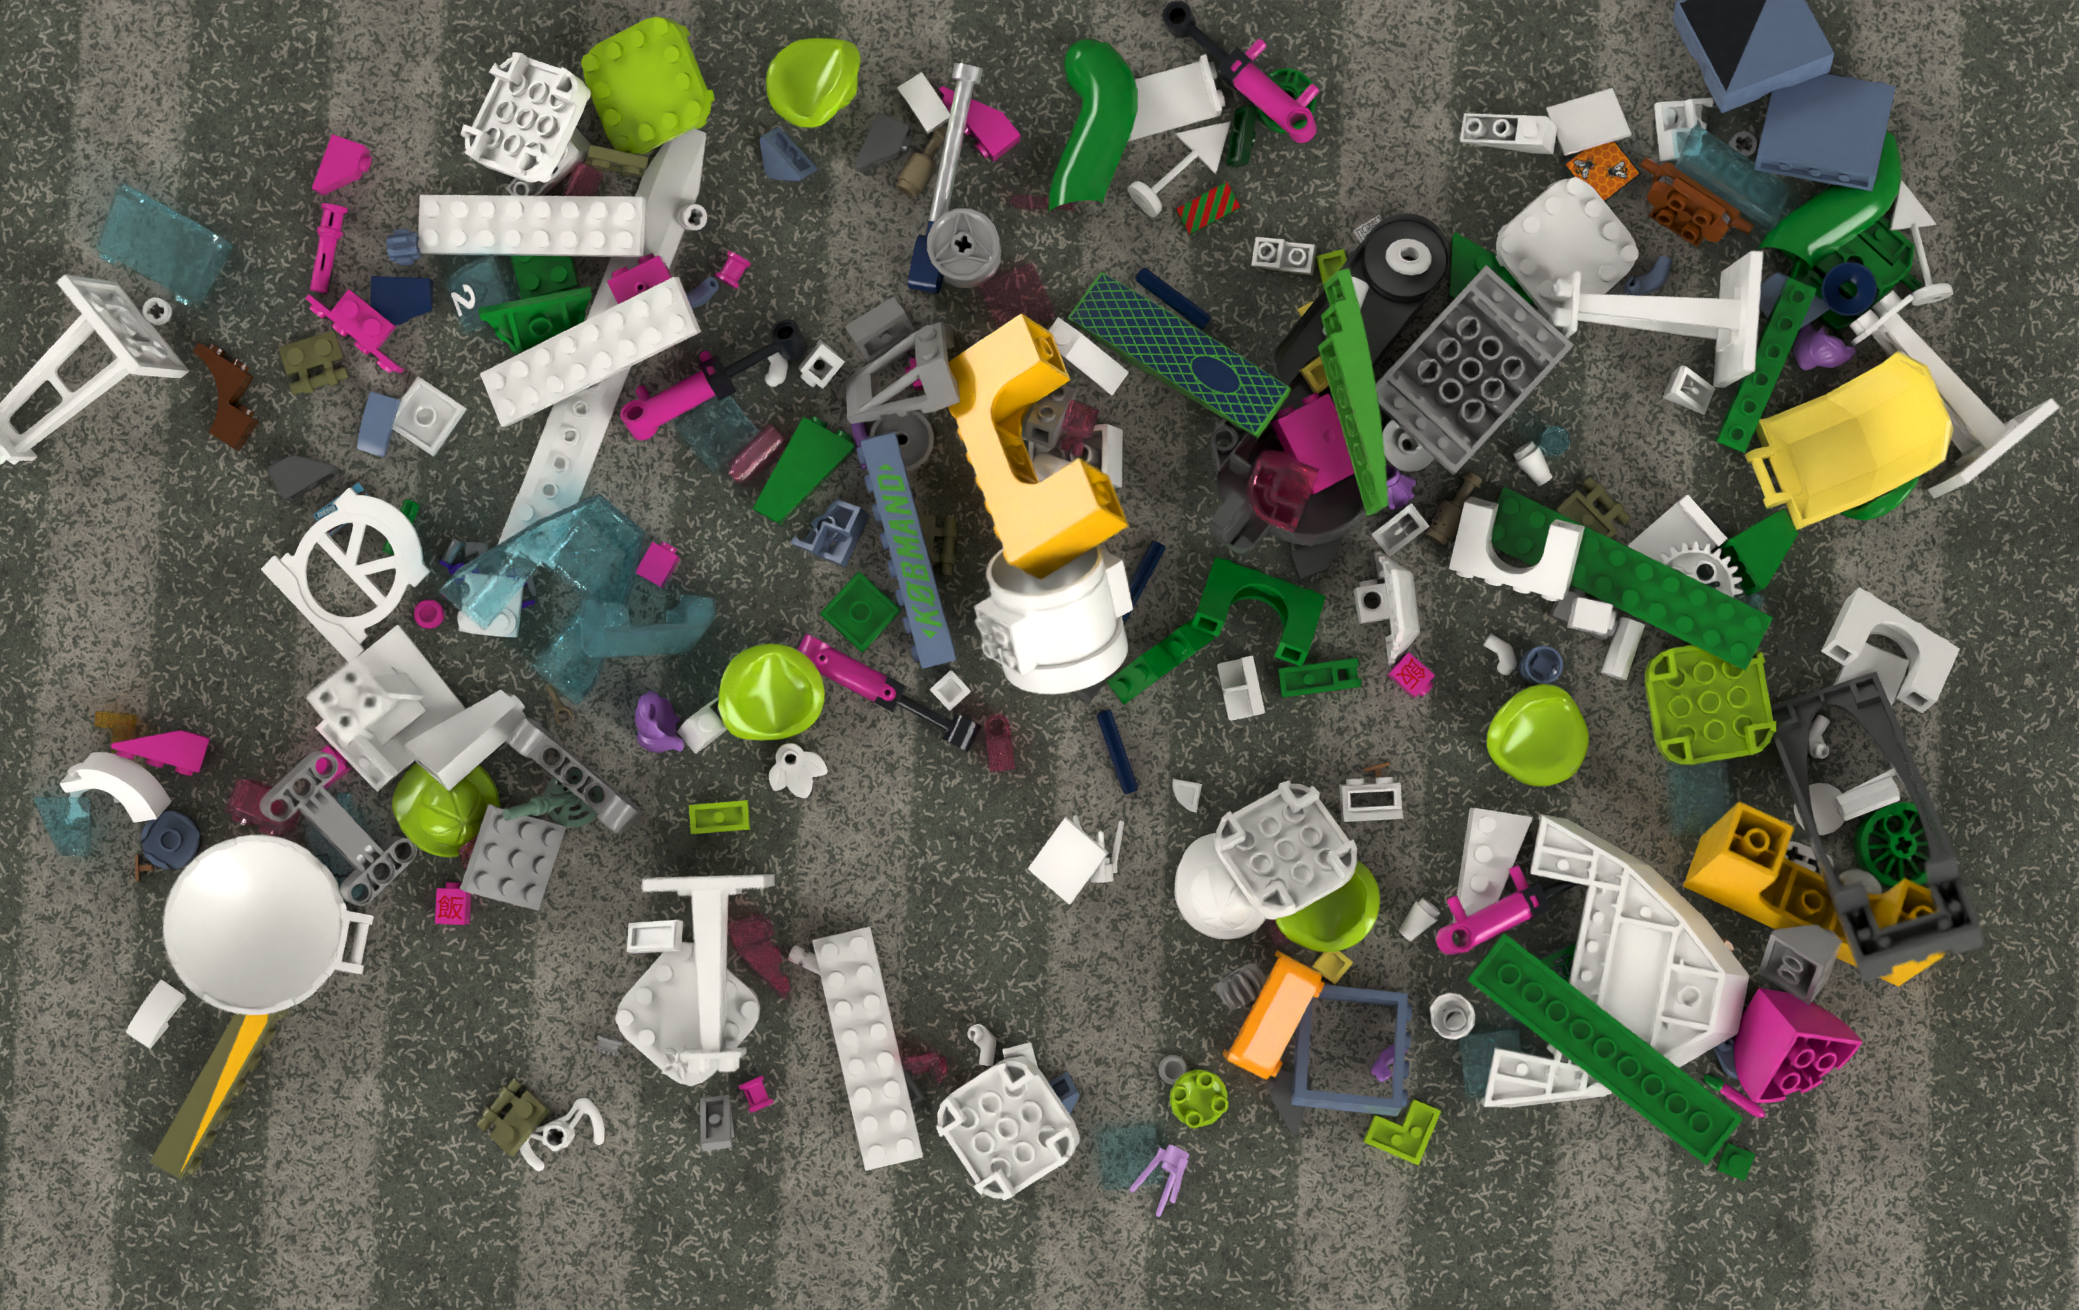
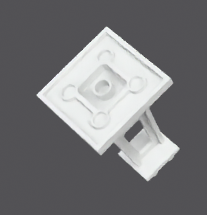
[1548,251,1763,388]
[0,275,189,465]
[1849,290,2060,498]
[306,625,467,789]
[642,874,775,1073]

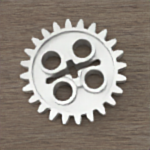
[1660,541,1743,600]

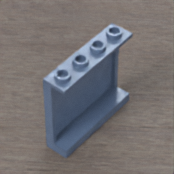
[1754,73,1896,191]

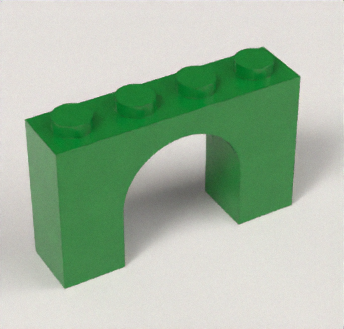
[1191,557,1326,667]

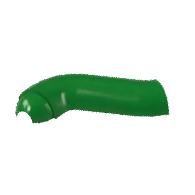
[1048,38,1138,217]
[1757,129,1902,270]

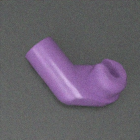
[1371,1043,1407,1082]

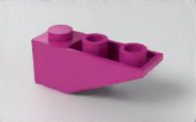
[939,86,1021,162]
[111,729,210,776]

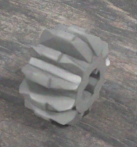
[1217,963,1266,1009]

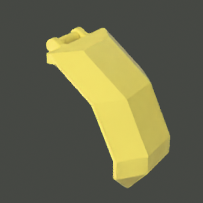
[1745,352,1954,530]

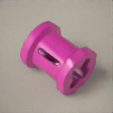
[714,251,751,289]
[738,1075,774,1113]

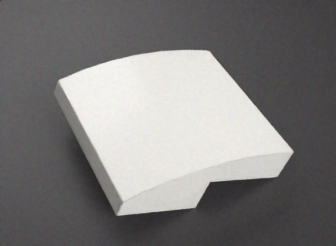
[1834,643,1909,706]

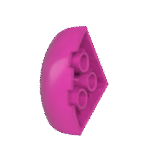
[1734,988,1863,1103]

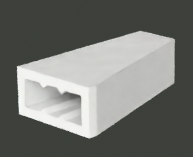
[404,690,526,791]

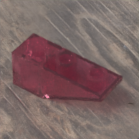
[728,913,791,1000]

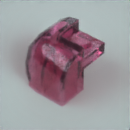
[1246,450,1320,533]

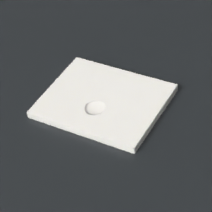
[1546,88,1631,156]
[1028,817,1109,905]

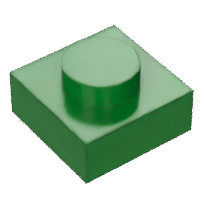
[1715,1142,1755,1182]

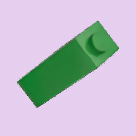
[1718,508,1799,596]

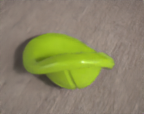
[766,38,861,128]
[718,644,825,741]
[1487,684,1589,787]
[392,763,501,858]
[1275,860,1380,952]

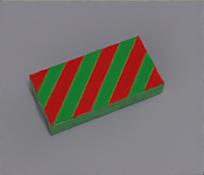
[1175,182,1240,236]

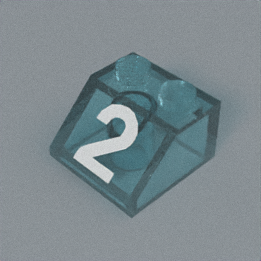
[444,254,514,334]

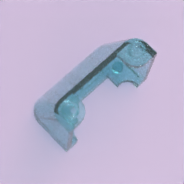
[96,182,235,307]
[580,594,716,658]

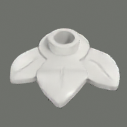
[769,743,827,798]

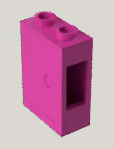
[607,253,673,304]
[1270,392,1354,496]

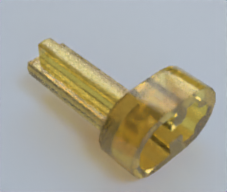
[94,711,137,759]

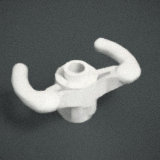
[520,1098,605,1171]

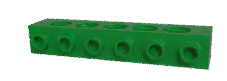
[1715,277,1817,453]

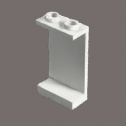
[1128,54,1225,141]
[1627,495,1728,573]

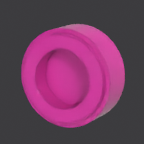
[414,599,445,629]

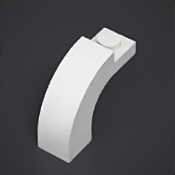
[59,752,171,823]

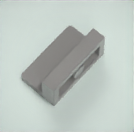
[845,297,915,364]

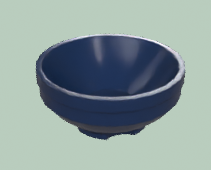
[1821,262,1877,316]

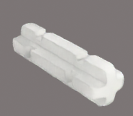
[788,946,820,975]

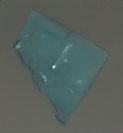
[34,797,92,856]

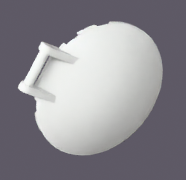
[163,835,374,1015]

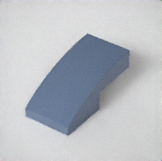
[356,391,401,458]

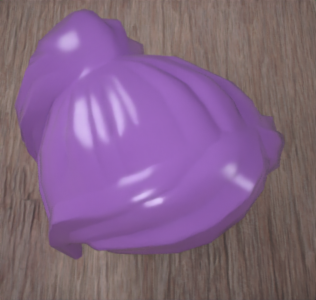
[1793,323,1857,370]
[635,690,684,753]

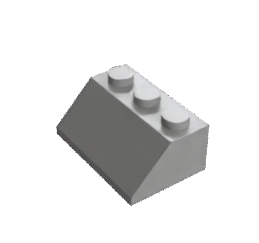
[1758,925,1842,1005]

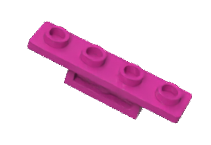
[305,289,404,374]

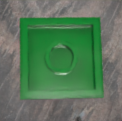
[819,571,902,653]

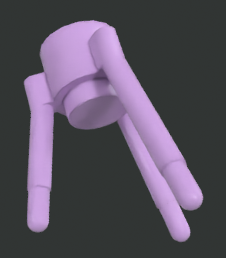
[1129,1144,1189,1217]

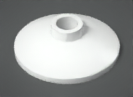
[1382,420,1434,472]

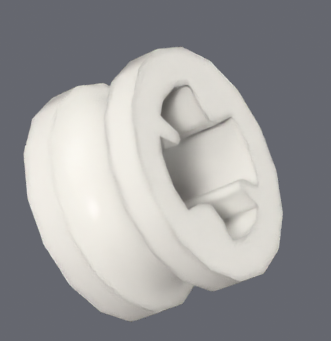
[677,204,707,230]
[142,297,172,325]

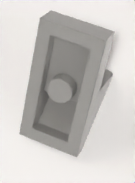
[700,1094,735,1151]

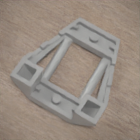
[845,322,960,424]

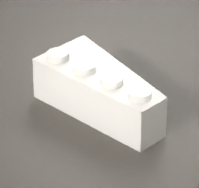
[1452,808,1533,924]

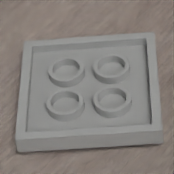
[460,804,566,911]

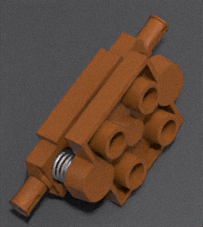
[1639,156,1754,247]

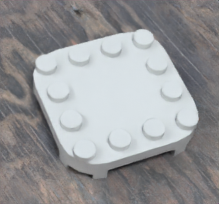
[460,52,591,183]
[1495,177,1639,318]
[1214,780,1358,920]
[615,942,760,1086]
[936,1056,1080,1200]

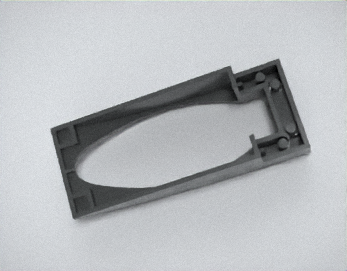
[1771,672,1984,983]

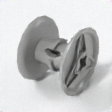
[927,208,1001,288]

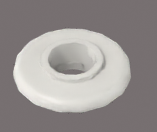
[1386,239,1432,275]

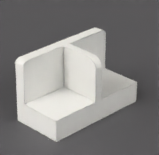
[1217,656,1265,721]

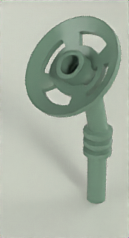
[503,769,603,827]

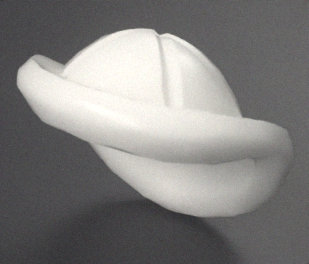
[1174,833,1266,940]

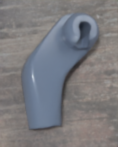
[1624,256,1673,296]
[686,277,719,309]
[1714,1038,1739,1080]

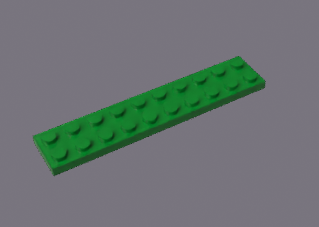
[1492,487,1773,671]
[1467,932,1744,1165]

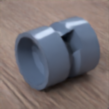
[1519,646,1563,685]

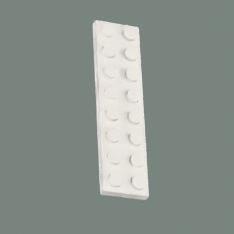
[418,195,646,257]
[480,277,701,427]
[812,926,923,1171]

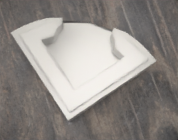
[1172,779,1202,813]

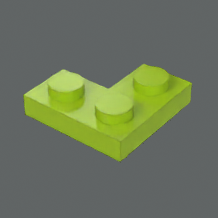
[1363,1098,1441,1166]

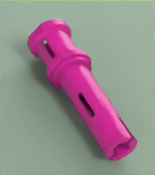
[310,203,348,294]

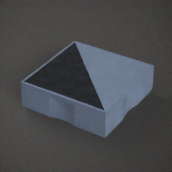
[1673,0,1834,113]

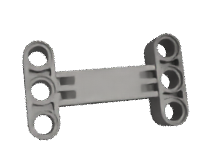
[505,717,645,834]
[260,751,417,906]

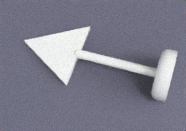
[1128,121,1231,218]
[1889,180,1953,305]

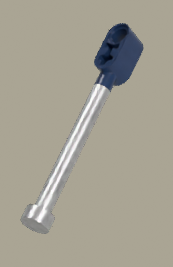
[908,63,983,294]

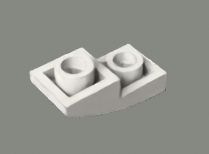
[897,72,950,134]
[1251,237,1317,276]
[126,980,186,1049]

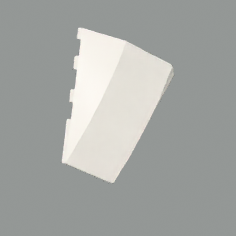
[1374,551,1420,666]

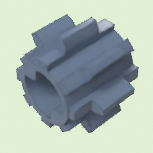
[386,228,422,266]

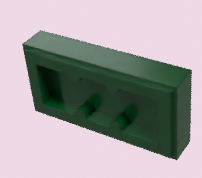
[1226,105,1257,168]

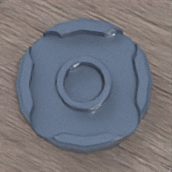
[141,811,201,869]

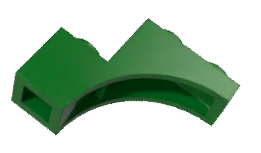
[1107,618,1214,705]

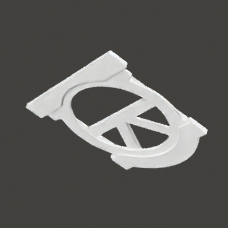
[261,488,431,662]

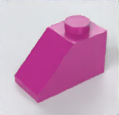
[312,134,372,196]

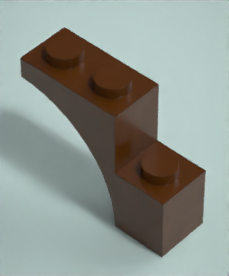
[192,342,259,451]

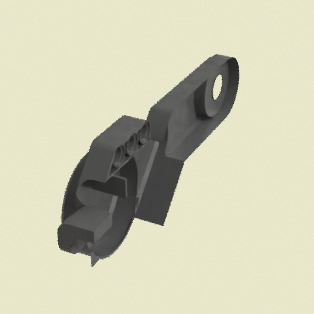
[1209,213,1450,553]

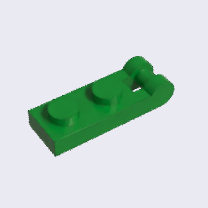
[1277,658,1362,698]

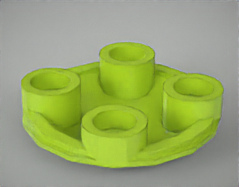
[1170,1069,1228,1128]

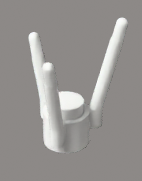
[1073,815,1124,883]

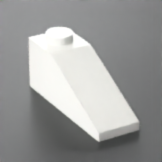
[1049,317,1129,396]

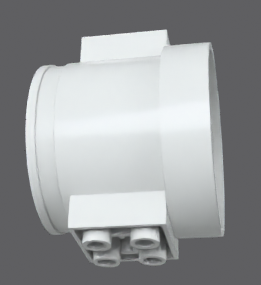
[974,544,1133,694]

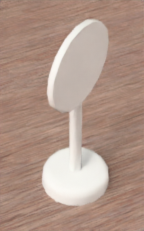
[1794,763,1905,835]

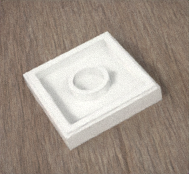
[392,376,467,457]

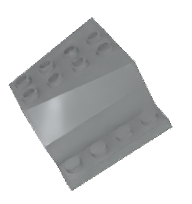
[1375,265,1574,475]

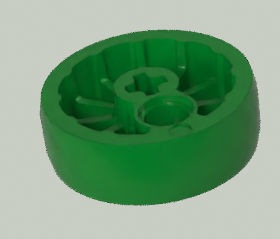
[1853,801,1931,888]

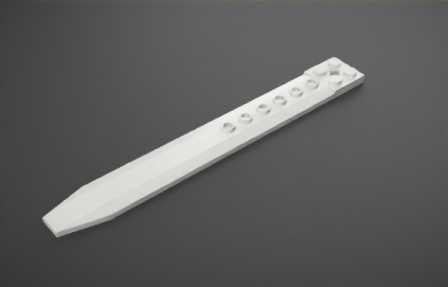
[496,129,706,570]

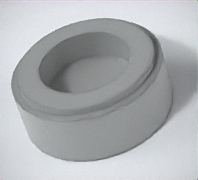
[1158,1055,1188,1085]

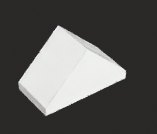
[1662,365,1715,415]
[1371,503,1429,557]

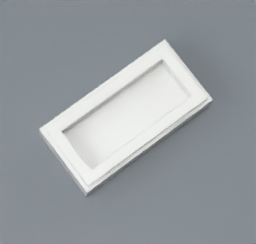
[627,920,683,954]

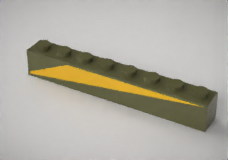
[150,1007,291,1180]

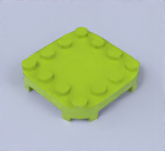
[581,17,715,155]
[1645,645,1776,765]

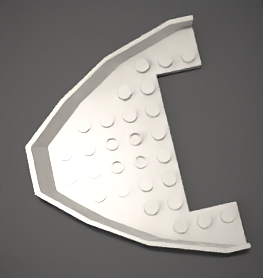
[1481,814,1749,1107]

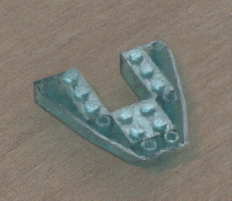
[436,494,645,705]

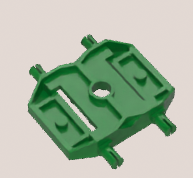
[1779,216,1922,332]

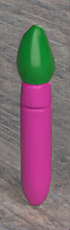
[1704,1074,1765,1118]

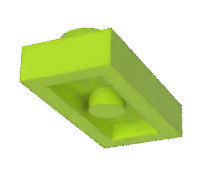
[689,800,751,834]

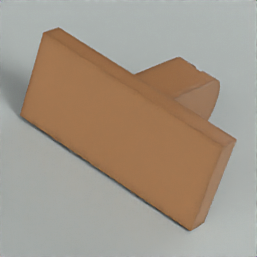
[1363,762,1390,777]
[135,855,155,881]

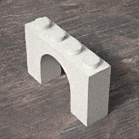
[1449,497,1585,601]
[1821,587,1960,713]

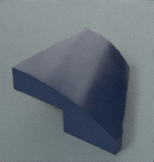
[371,276,434,326]

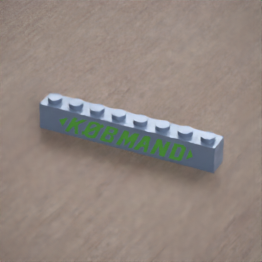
[857,430,956,669]

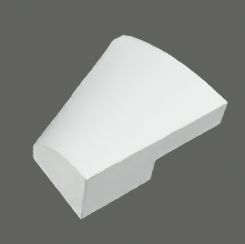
[1654,98,1714,162]

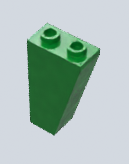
[753,416,856,525]

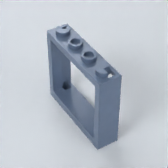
[1291,985,1412,1116]

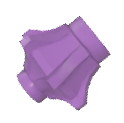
[1386,465,1417,510]

